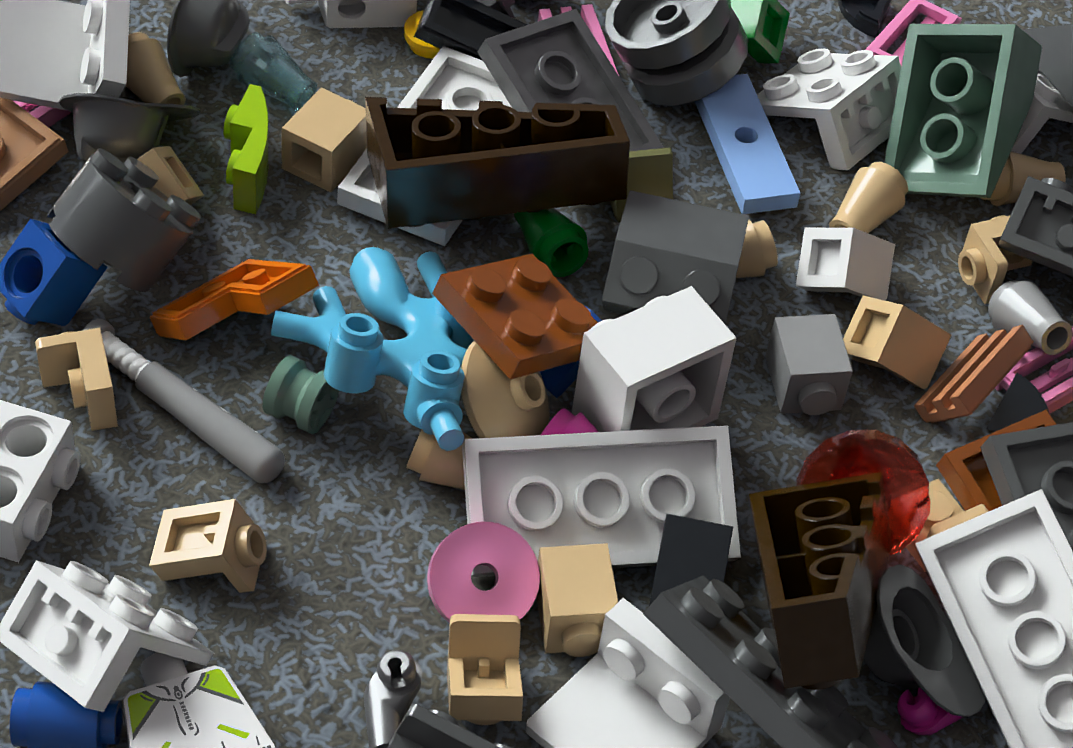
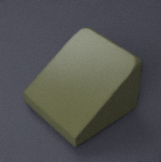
[610,148,673,223]

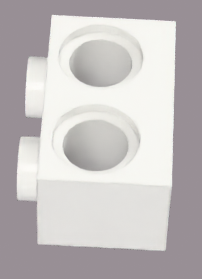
[0,400,81,563]

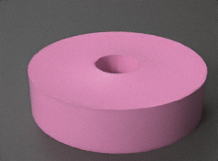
[427,522,540,623]

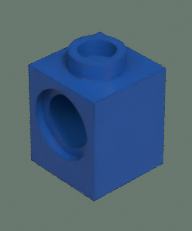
[0,219,108,326]

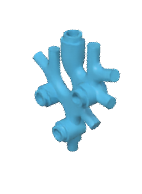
[271,247,474,451]

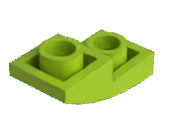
[223,84,269,214]

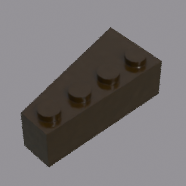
[365,97,630,229]
[749,472,892,690]

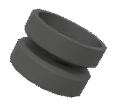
[605,0,748,106]

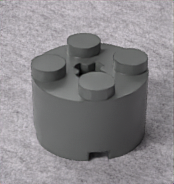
[47,148,201,292]

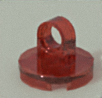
[796,430,930,556]

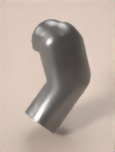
[364,650,422,748]

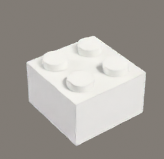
[572,286,736,432]

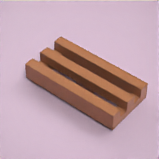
[914,325,1033,423]

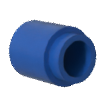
[10,681,123,748]

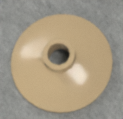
[461,340,549,438]

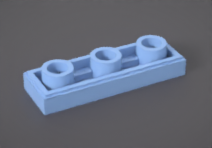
[694,73,800,214]

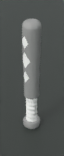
[82,318,285,483]

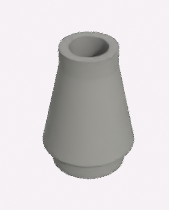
[988,280,1073,355]

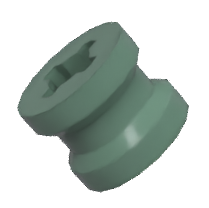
[262,355,339,435]

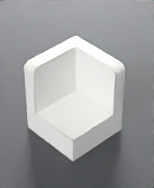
[796,227,895,301]

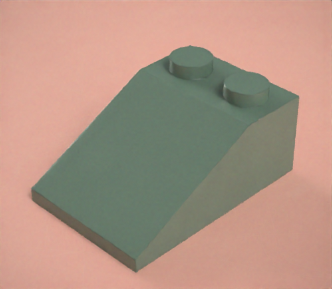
[884,24,1042,198]

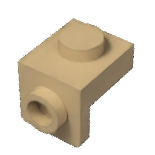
[958,215,1032,304]
[447,614,523,725]

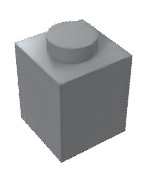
[765,314,853,415]

